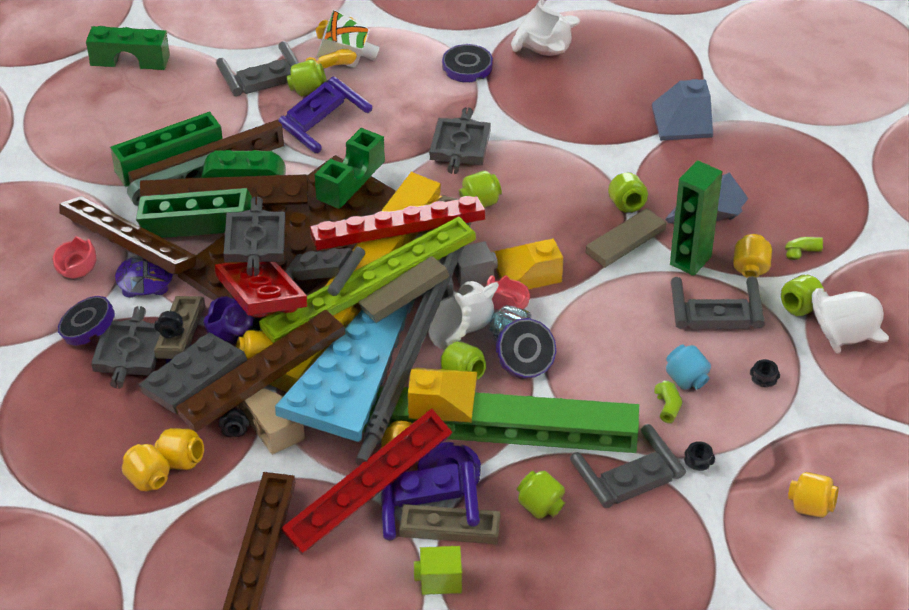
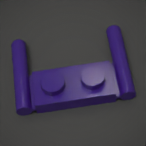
[278,76,373,154]
[380,462,480,541]

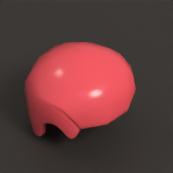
[52,236,97,279]
[486,275,530,314]

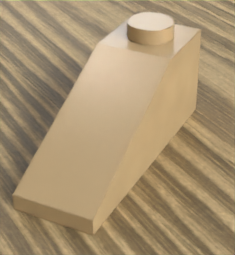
[237,388,305,455]

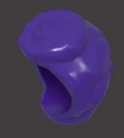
[203,296,255,344]

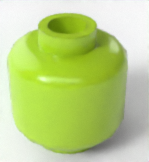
[287,60,327,97]
[459,170,502,208]
[608,172,648,213]
[781,275,824,316]
[441,342,486,380]
[516,471,565,519]

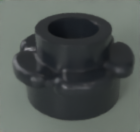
[154,311,184,338]
[750,359,780,387]
[218,408,250,437]
[684,441,715,471]

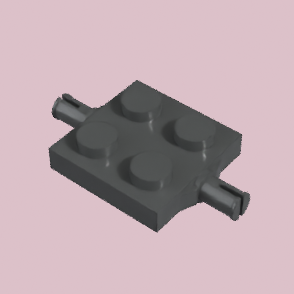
[429,107,491,174]
[224,197,285,276]
[91,306,160,389]

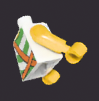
[305,10,380,69]

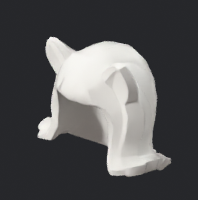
[511,0,580,56]
[428,281,499,350]
[812,288,889,354]

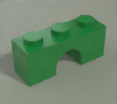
[86,26,170,70]
[314,128,385,209]

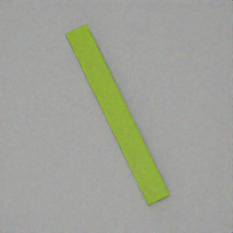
[259,217,476,343]

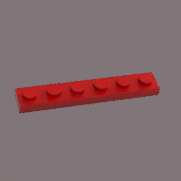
[310,196,486,250]
[281,408,453,555]

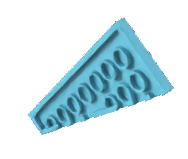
[275,299,415,442]

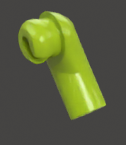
[785,237,823,260]
[654,380,683,423]

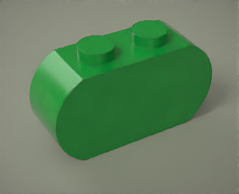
[202,150,286,178]

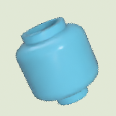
[666,344,711,390]

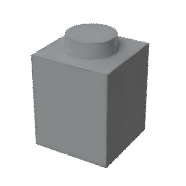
[454,241,498,287]

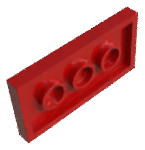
[215,262,307,317]

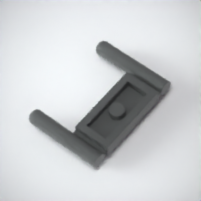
[216,41,299,96]
[285,247,365,296]
[671,276,765,329]
[570,424,686,508]

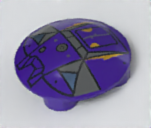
[115,255,173,298]

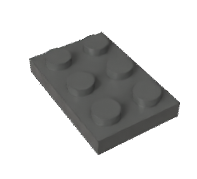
[139,332,247,415]

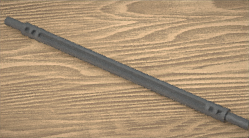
[355,222,472,466]

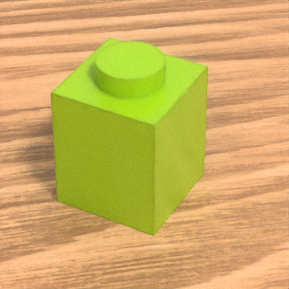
[414,546,462,595]

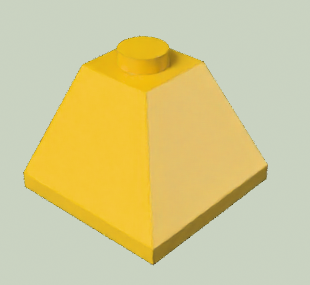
[492,238,563,290]
[408,368,477,423]

